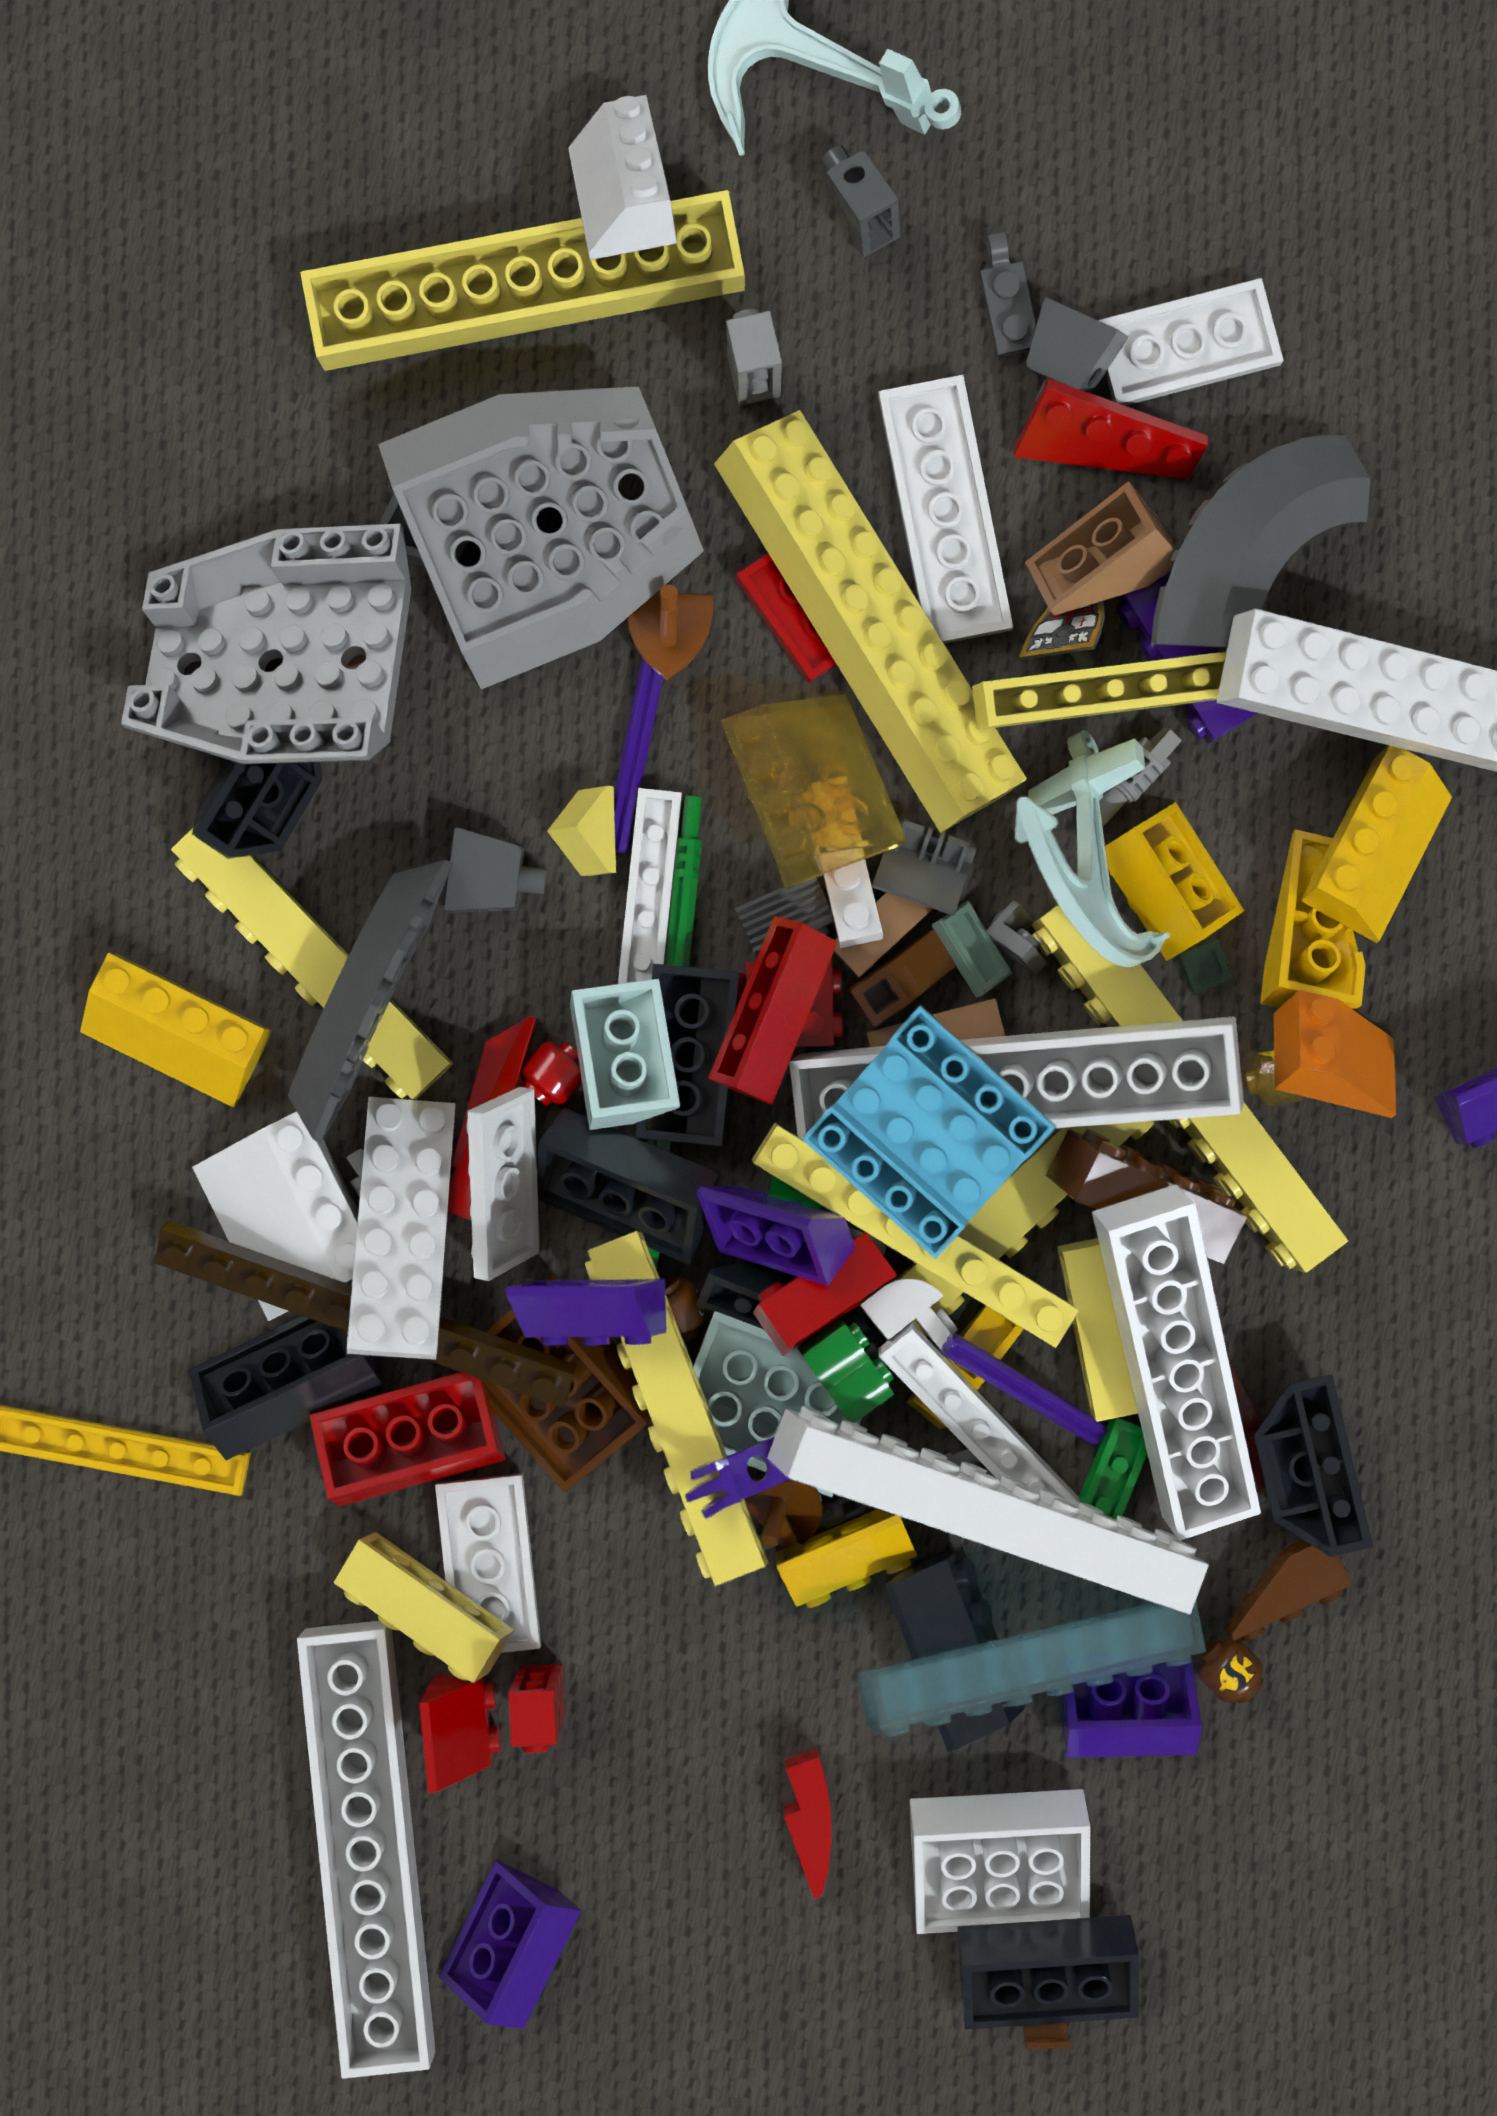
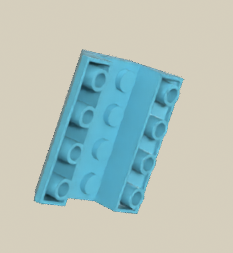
[802,1005,1056,1259]

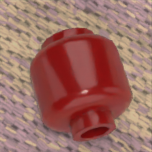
[522,1041,582,1106]

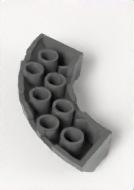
[1151,435,1370,648]
[288,860,453,1143]

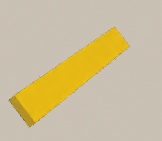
[0,1405,251,1496]

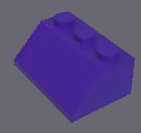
[1434,1068,1497,1148]
[696,1186,855,1286]
[506,1279,667,1345]
[1061,1651,1202,1758]
[439,1860,582,2029]

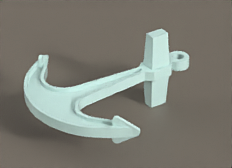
[708,0,961,156]
[1015,730,1171,967]

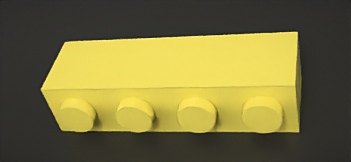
[1057,1238,1138,1422]
[334,1532,515,1683]

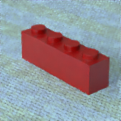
[708,916,837,1104]

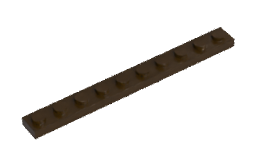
[155,1220,577,1408]

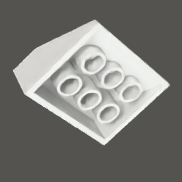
[192,1112,359,1321]
[910,1789,1090,1934]

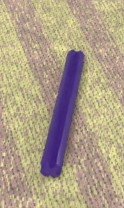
[614,657,663,853]
[942,1334,1108,1445]

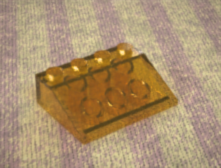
[721,694,907,889]

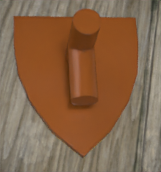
[628,584,714,680]

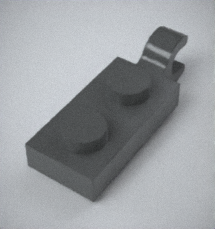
[979,232,1036,358]

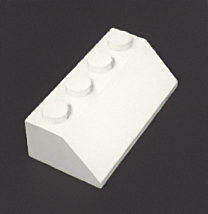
[568,95,677,260]

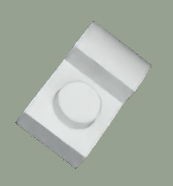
[860,1279,958,1353]

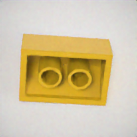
[1105,802,1245,961]
[776,1509,917,1608]

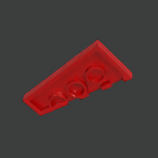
[1014,378,1208,479]

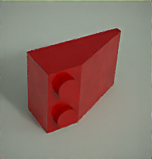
[419,1674,501,1793]

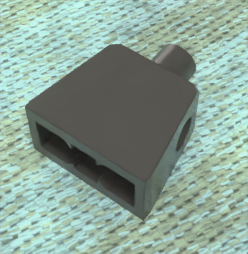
[822,146,900,258]
[1026,297,1129,402]
[444,828,548,913]

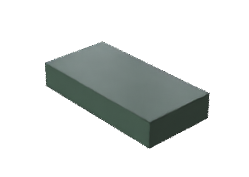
[931,900,1012,997]

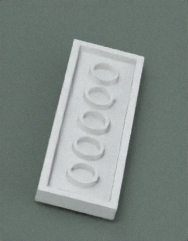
[878,375,1013,644]
[347,1097,455,1359]

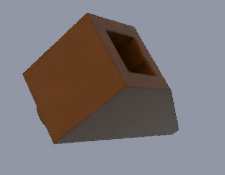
[844,927,956,1027]
[1224,1539,1352,1641]

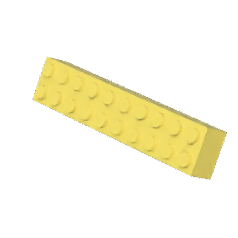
[300,190,745,371]
[714,410,1027,833]
[1031,904,1348,1273]

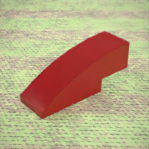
[784,1748,832,1899]

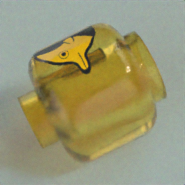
[1246,1049,1305,1107]

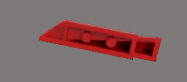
[447,1016,538,1220]

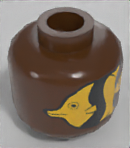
[1198,1637,1263,1704]

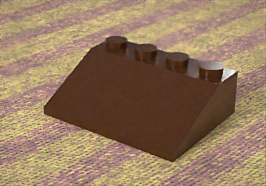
[458,1273,652,1493]

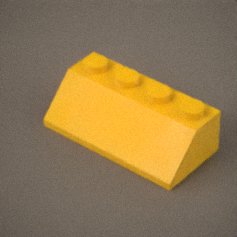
[1301,745,1452,943]
[80,953,273,1108]

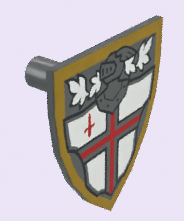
[1019,601,1105,670]

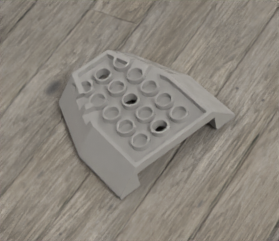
[378,387,704,689]
[121,524,411,764]

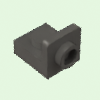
[986,900,1047,976]

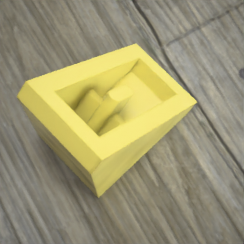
[547,786,616,876]

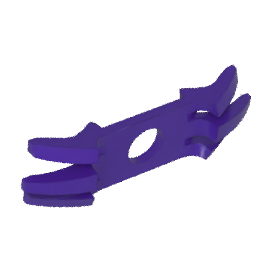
[685,1436,790,1519]

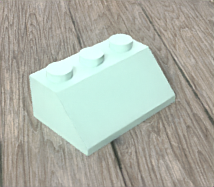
[570,979,680,1130]

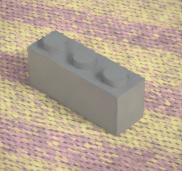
[726,309,782,406]

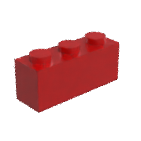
[753,1232,897,1356]
[509,1664,565,1753]

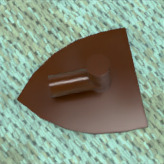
[744,1479,823,1547]

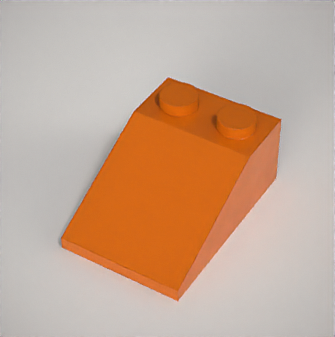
[1274,990,1396,1118]

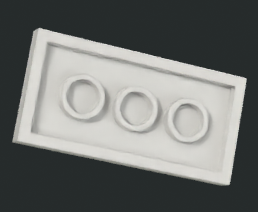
[1098,278,1284,406]
[467,1087,539,1281]
[435,1473,541,1653]

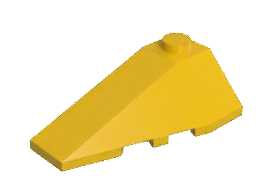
[1260,829,1366,1009]

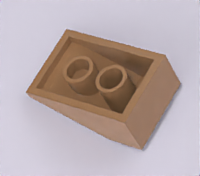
[1025,481,1177,615]

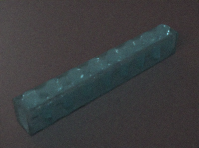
[857,1600,1206,1737]

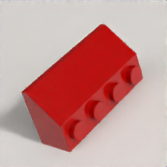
[309,1372,506,1507]

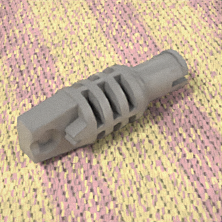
[1099,728,1181,828]

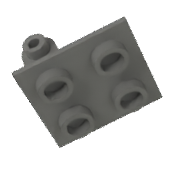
[872,818,977,916]

